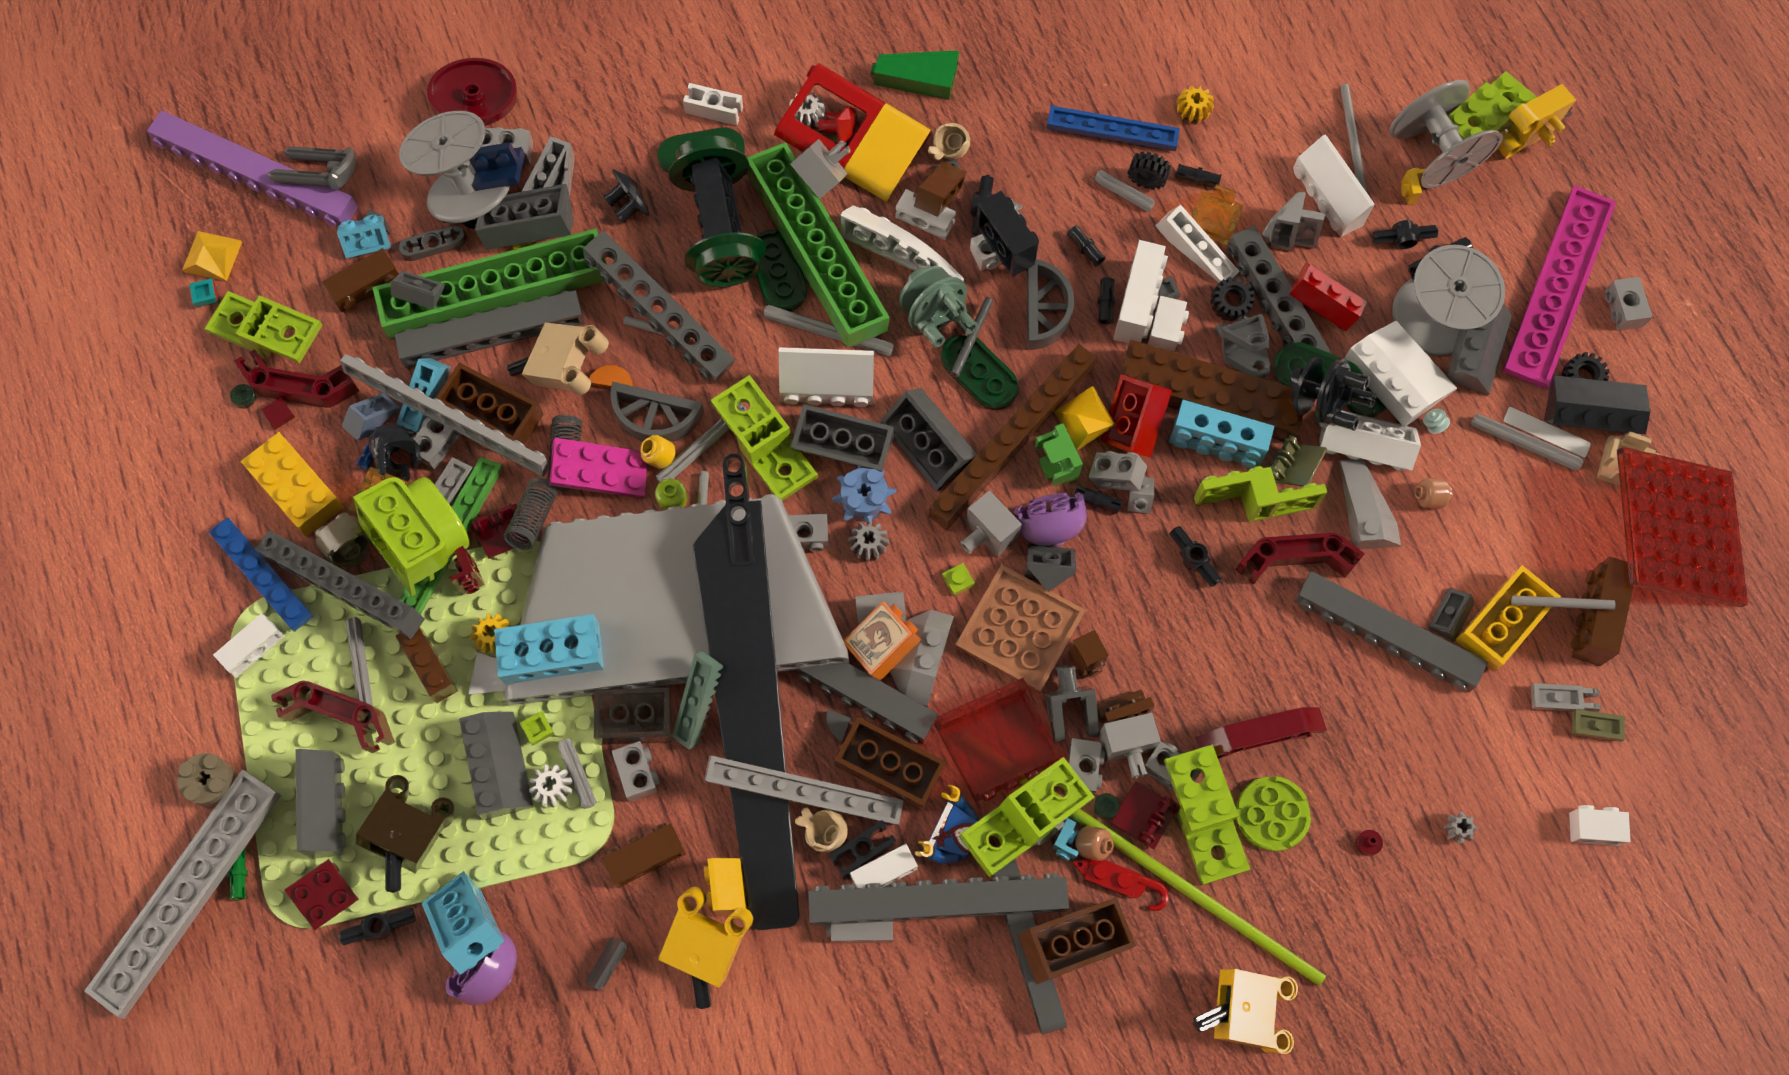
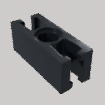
[829,820,896,880]

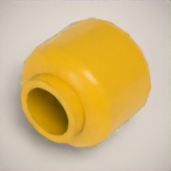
[640,435,676,469]

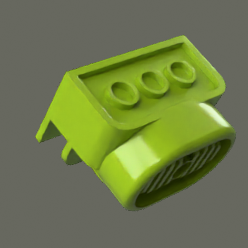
[353,477,469,596]

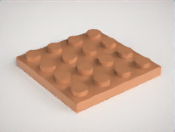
[955,564,1086,694]

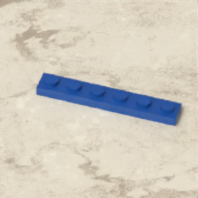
[1046,105,1180,151]
[209,517,314,632]

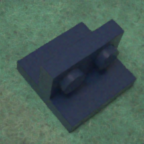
[469,142,525,191]

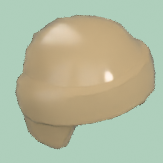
[928,123,971,160]
[795,808,848,853]

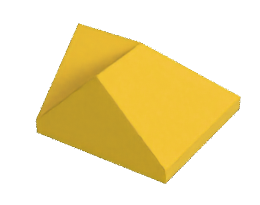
[182,231,242,282]
[1054,386,1116,450]

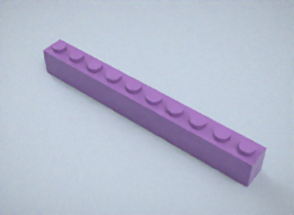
[147,110,358,227]

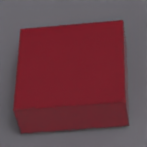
[261,397,295,430]

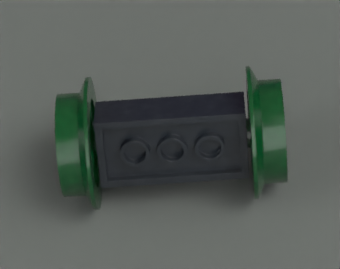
[668,136,766,288]

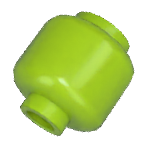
[655,478,687,510]

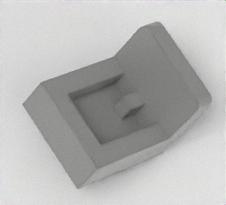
[1127,476,1154,514]

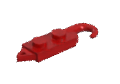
[1073,859,1169,911]

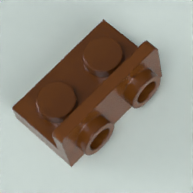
[1097,690,1155,725]

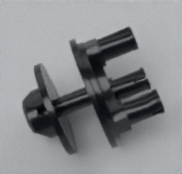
[1289,357,1377,431]

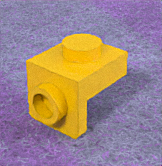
[1401,168,1426,205]

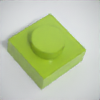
[942,563,975,596]
[520,711,555,746]

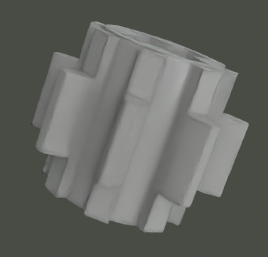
[1443,812,1478,845]

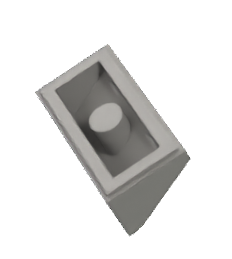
[855,592,906,625]

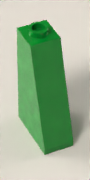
[871,50,959,100]

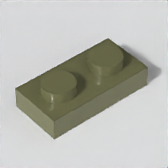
[1572,709,1625,742]

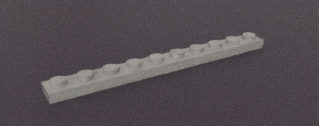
[340,354,548,477]

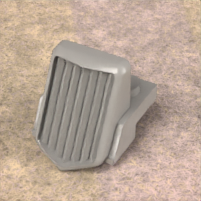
[1262,192,1325,252]

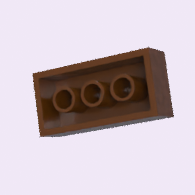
[436,362,544,444]
[1571,556,1638,666]
[834,717,946,811]
[1018,897,1136,984]

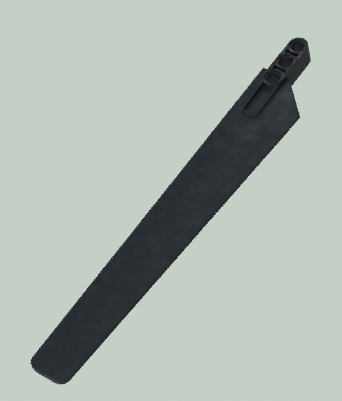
[692,454,800,930]

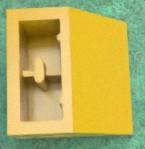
[704,858,747,917]

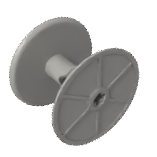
[1389,80,1503,188]
[399,111,510,223]
[1392,245,1505,356]

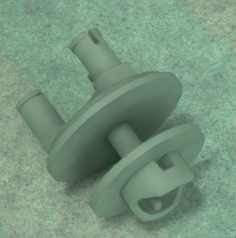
[899,266,978,348]

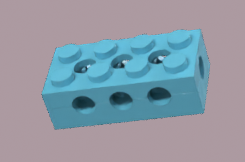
[1168,400,1274,468]
[494,614,604,685]
[422,871,504,975]

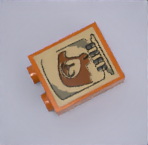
[843,601,922,681]

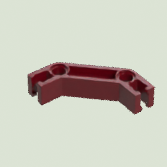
[234,349,359,408]
[1235,533,1365,584]
[271,680,395,753]
[1195,707,1327,759]

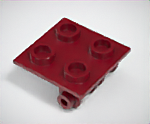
[472,503,530,559]
[1111,781,1179,850]
[284,859,359,930]

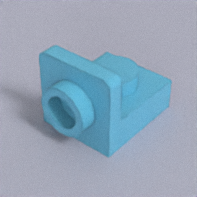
[1052,818,1079,861]

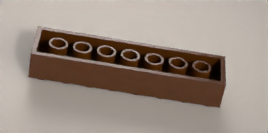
[1114,339,1303,441]

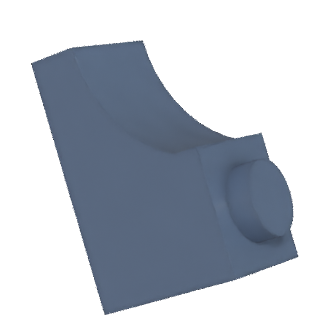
[342,393,399,441]

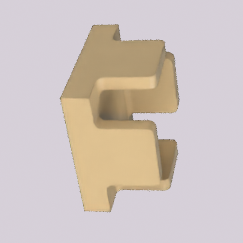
[1596,432,1661,494]

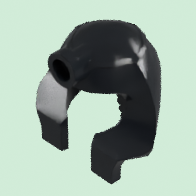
[369,423,422,485]

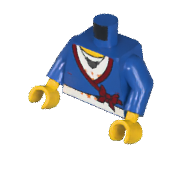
[915,785,990,865]

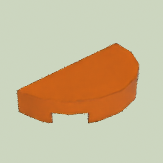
[589,365,634,389]

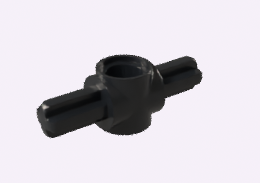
[970,175,994,236]
[1372,220,1439,249]
[1169,526,1221,587]
[339,908,416,946]

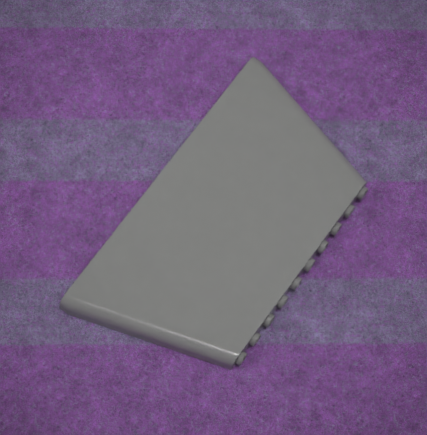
[504,494,849,706]

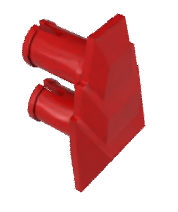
[818,107,858,143]

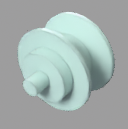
[1423,409,1450,434]

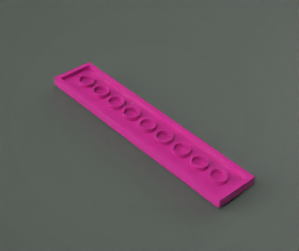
[1502,185,1616,389]

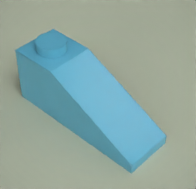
[396,358,451,433]

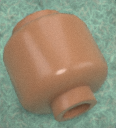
[1414,478,1453,509]
[1075,826,1114,861]

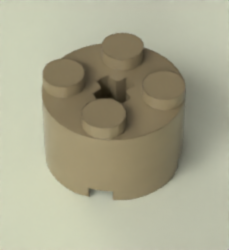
[315,512,374,569]
[177,753,238,809]

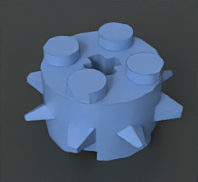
[832,466,897,526]

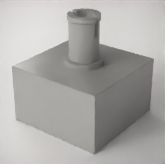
[790,139,850,199]
[960,490,1022,557]
[1098,713,1161,779]

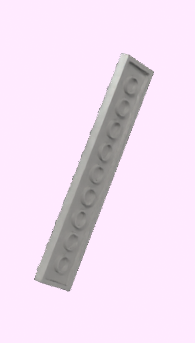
[85,770,281,1019]

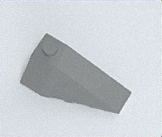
[1339,459,1401,549]

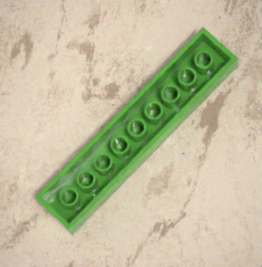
[746,142,890,348]
[372,228,607,339]

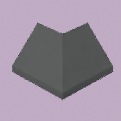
[1025,544,1076,592]

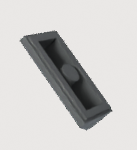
[391,271,444,309]
[1429,588,1474,641]
[586,937,628,991]

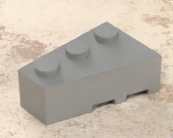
[522,136,575,196]

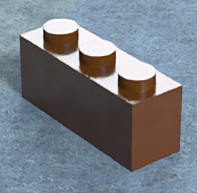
[913,161,967,217]
[322,248,399,313]
[396,627,458,704]
[602,823,686,889]

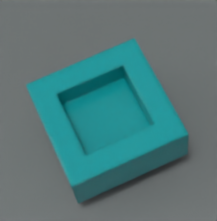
[189,278,219,307]

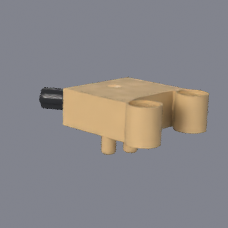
[507,322,609,395]

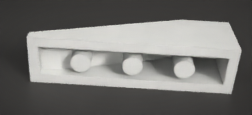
[1155,205,1239,283]

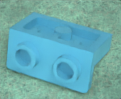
[337,215,391,258]

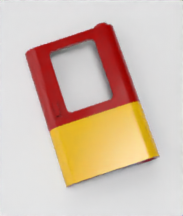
[774,63,932,202]

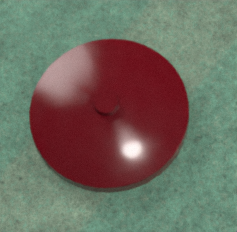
[427,58,517,126]

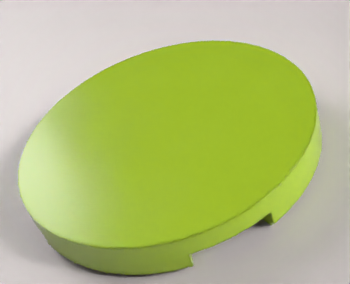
[1236,776,1311,852]

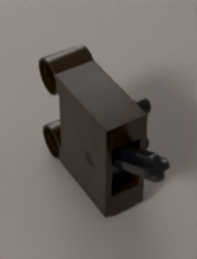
[356,775,454,893]

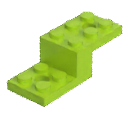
[1448,71,1537,140]
[204,291,323,364]
[711,375,818,501]
[1193,466,1327,522]
[1164,744,1251,885]
[958,757,1095,878]

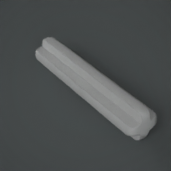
[1094,170,1155,212]
[558,738,596,809]

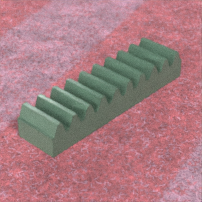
[672,651,723,749]

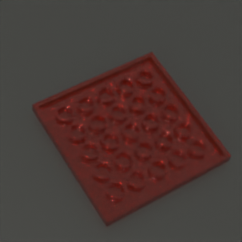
[1617,447,1748,607]

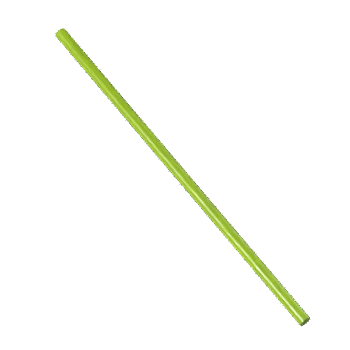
[959,731,1326,986]

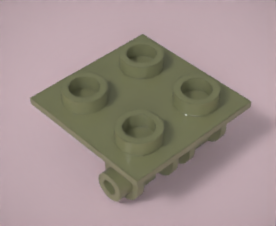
[1271,436,1327,487]

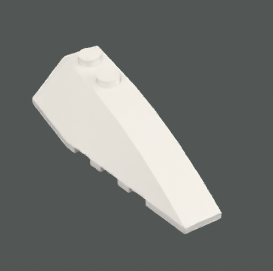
[841,205,964,282]

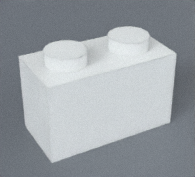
[1148,296,1189,352]
[1569,805,1630,846]

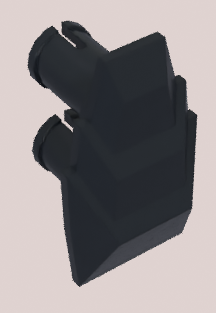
[603,169,650,223]

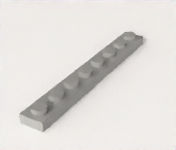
[704,756,904,825]

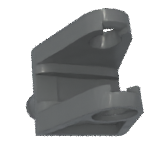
[1215,314,1270,378]
[1044,665,1099,743]

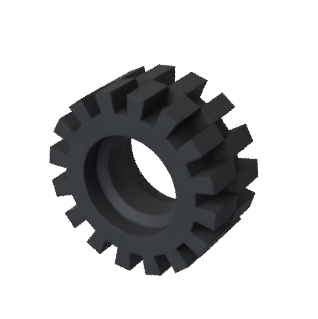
[1127,151,1171,190]
[1210,277,1255,321]
[1562,352,1610,381]

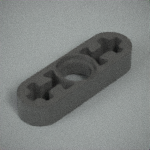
[399,225,466,261]

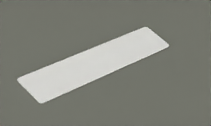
[1503,407,1591,458]

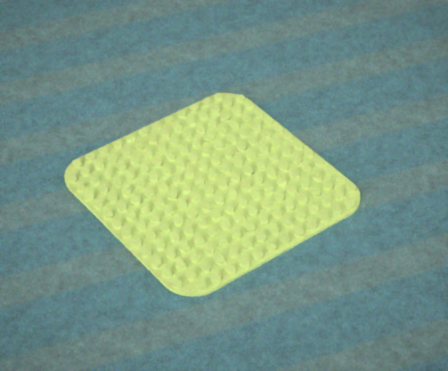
[231,541,614,929]

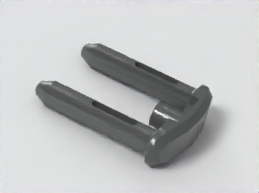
[268,146,357,190]

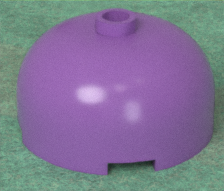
[1013,492,1087,547]
[446,930,517,1005]

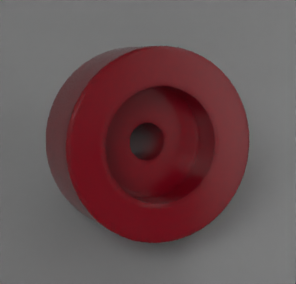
[1355,830,1383,856]

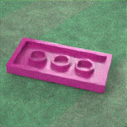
[549,438,647,499]

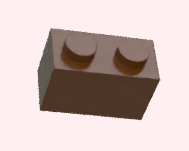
[1068,630,1109,678]

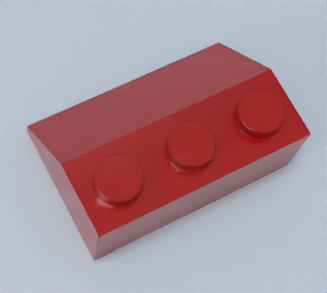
[1289,263,1367,331]
[1100,374,1172,457]

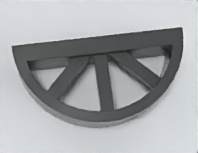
[1027,259,1074,350]
[610,381,704,442]

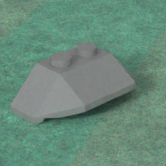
[890,610,954,707]

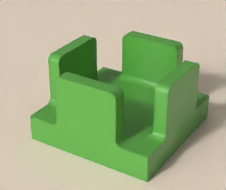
[1034,423,1083,486]

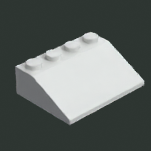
[1344,321,1457,428]
[779,347,874,407]

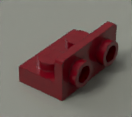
[449,546,485,594]

